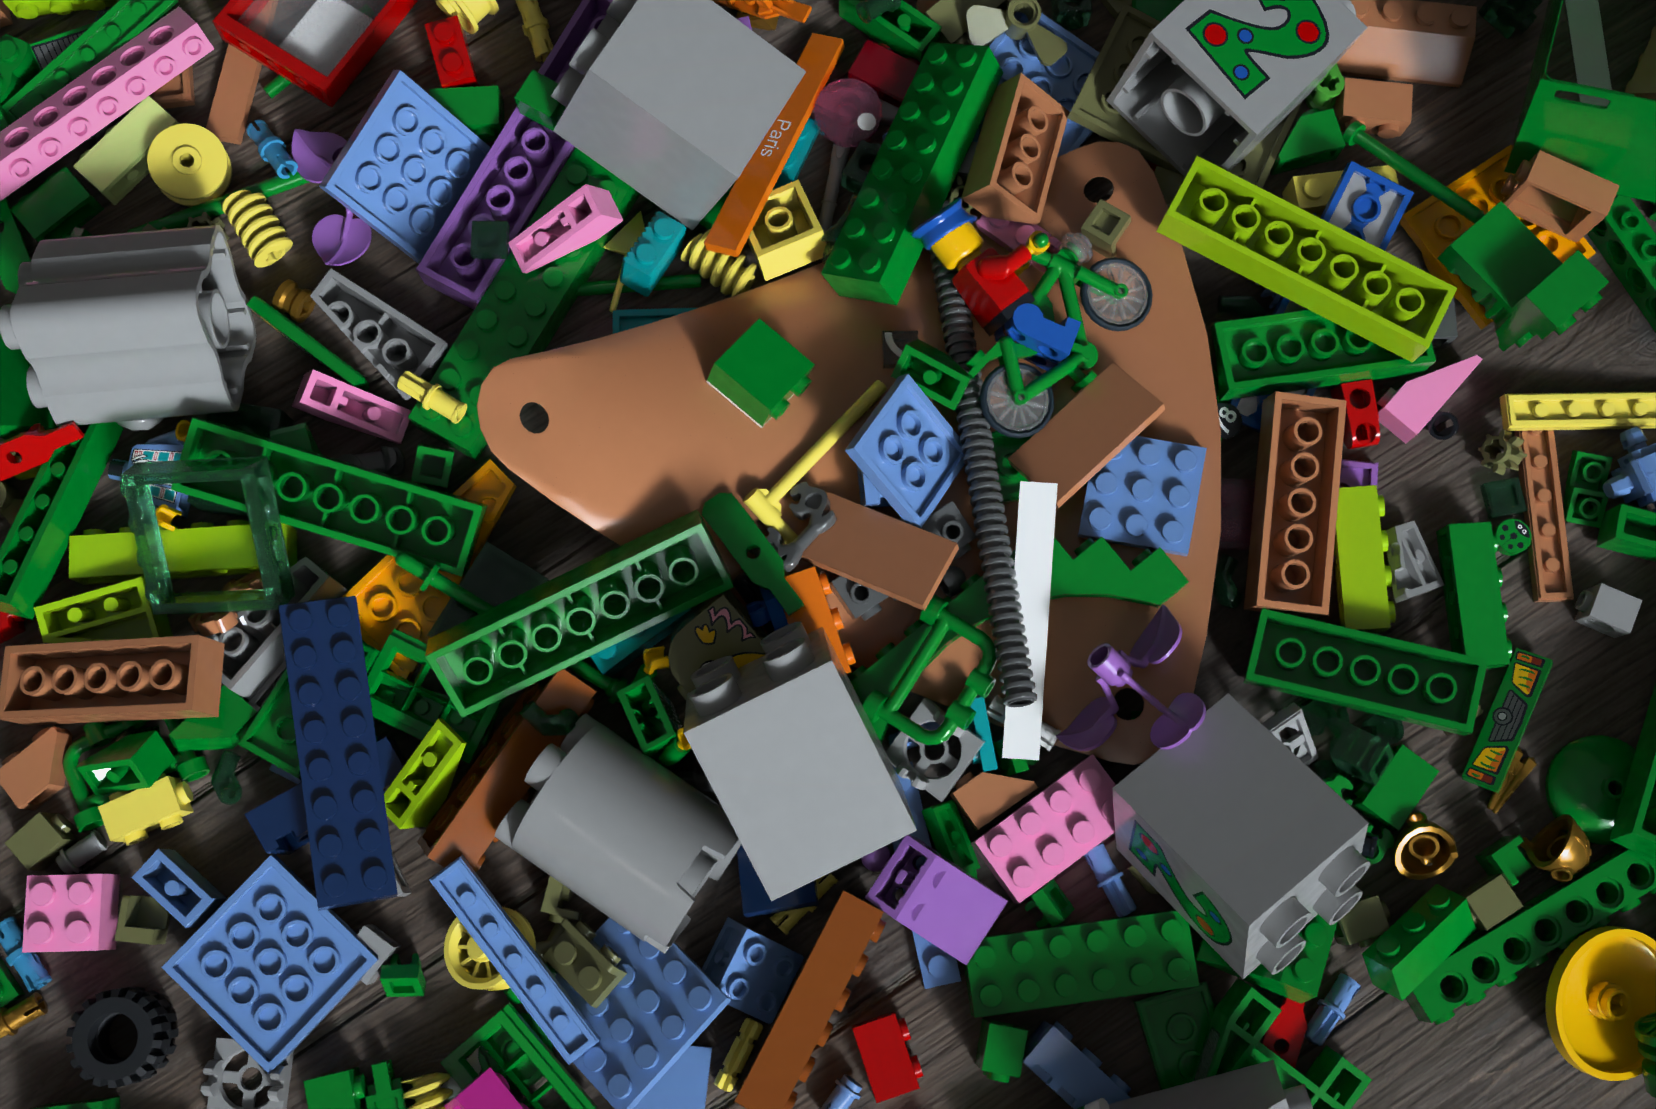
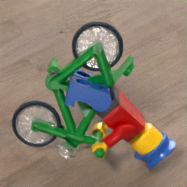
[911,197,1153,438]

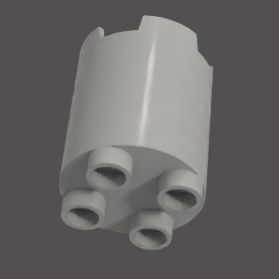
[494,713,742,953]

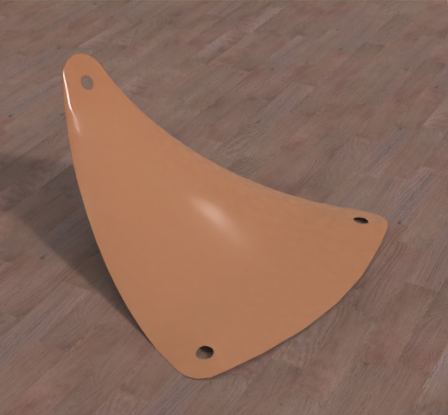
[477,142,1221,765]

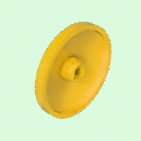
[1545,926,1656,1081]

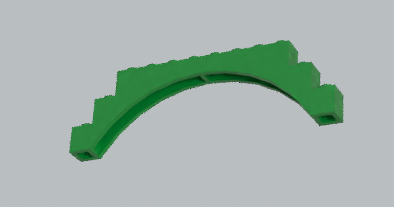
[848,537,1189,744]

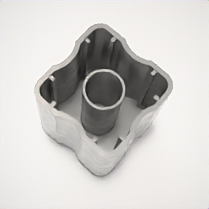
[0,225,256,427]

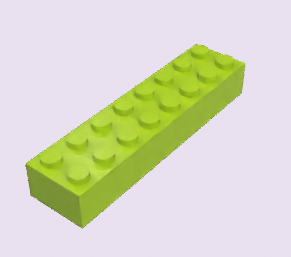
[1156,156,1457,363]

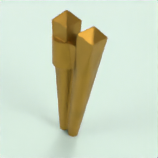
[1486,747,1537,814]

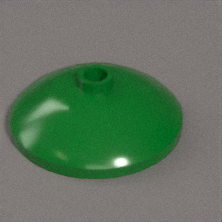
[1545,735,1636,845]

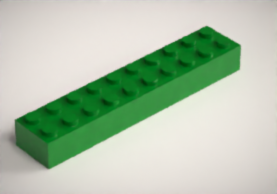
[408,147,640,461]

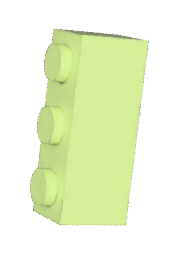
[73,96,179,205]

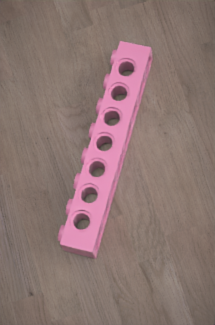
[0,6,214,201]

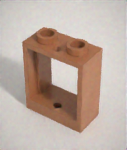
[1500,150,1620,243]

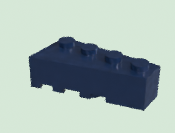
[245,736,407,855]

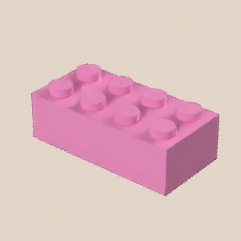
[971,754,1116,904]

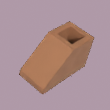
[0,726,73,810]

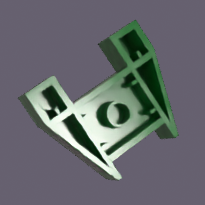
[1192,978,1372,1109]

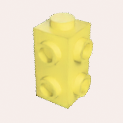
[98,773,194,846]

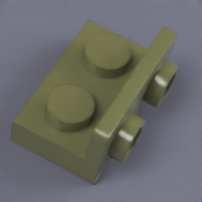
[542,918,627,1009]

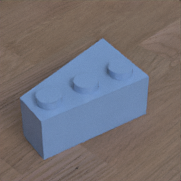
[1023,1021,1131,1109]

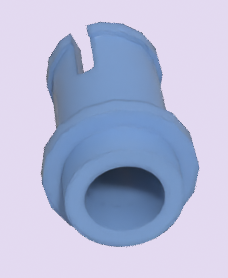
[819,1074,863,1109]

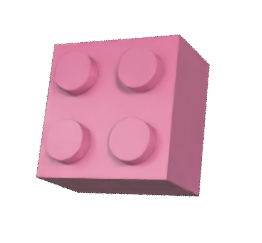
[22,874,120,953]

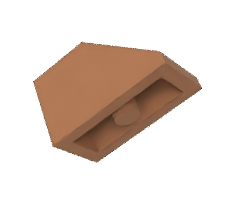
[950,771,1038,831]

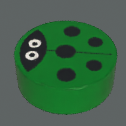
[1492,519,1532,556]

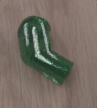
[211,750,242,805]

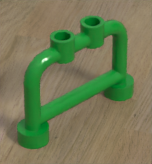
[863,594,997,745]
[62,719,210,832]

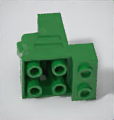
[1437,201,1609,352]

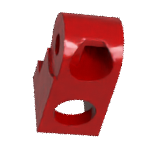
[1330,379,1380,449]

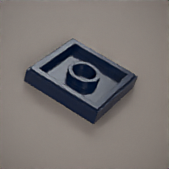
[737,845,819,918]

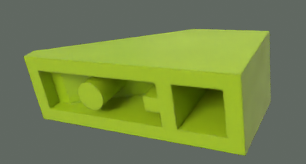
[384,718,466,829]

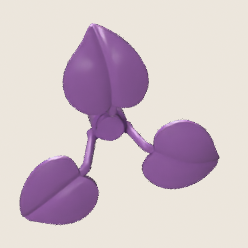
[292,129,372,266]
[1056,604,1206,751]

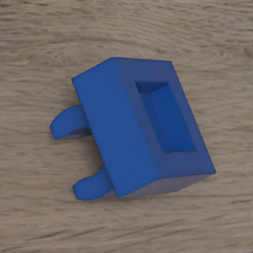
[746,587,788,631]

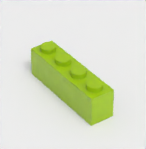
[1334,485,1396,633]

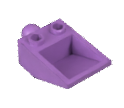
[861,835,1008,965]

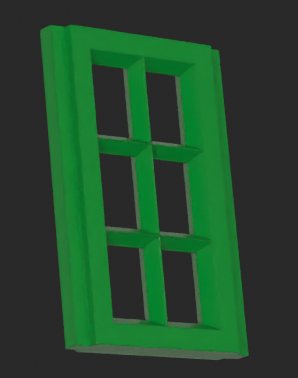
[367,628,506,764]
[440,1002,597,1109]

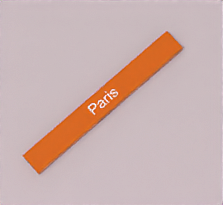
[704,33,845,258]

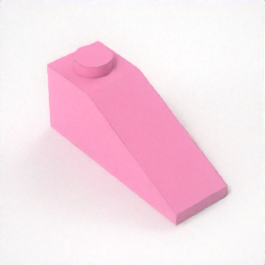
[508,184,624,274]
[1377,355,1483,444]
[292,369,411,444]

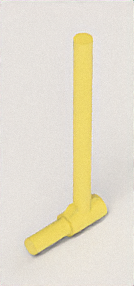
[743,380,887,544]

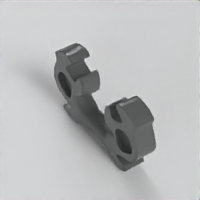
[749,482,837,572]

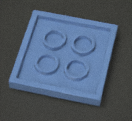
[844,374,965,528]
[1078,436,1207,557]

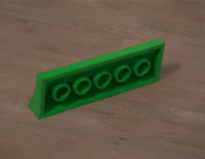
[1211,310,1436,401]

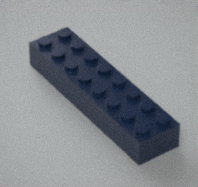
[279,596,398,911]

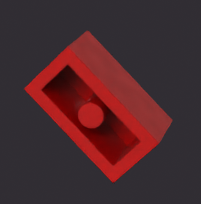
[424,15,479,88]
[852,1011,924,1103]

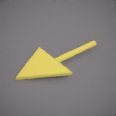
[603,211,645,313]

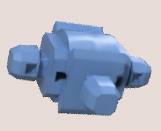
[1603,426,1656,513]

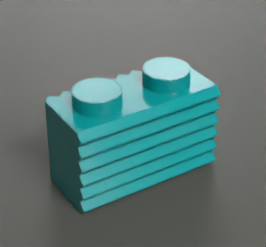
[620,212,686,297]

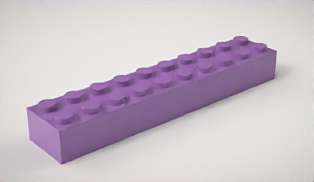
[416,0,613,310]

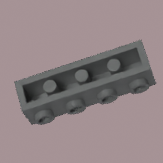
[829,501,976,621]

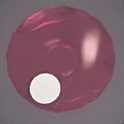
[814,79,882,147]

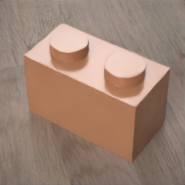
[1334,77,1413,139]

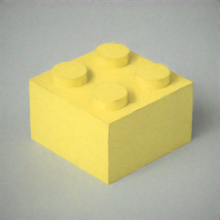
[747,179,829,281]

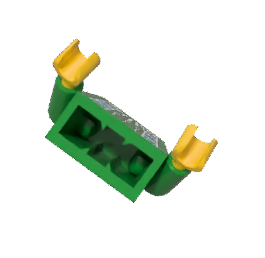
[616,646,691,766]

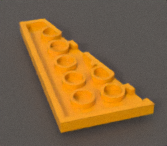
[342,459,516,681]

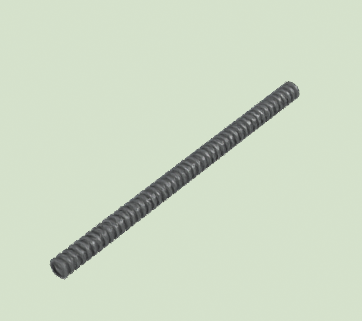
[929,201,1037,707]

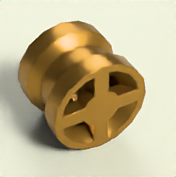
[272,279,316,323]

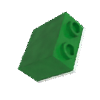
[706,318,815,428]

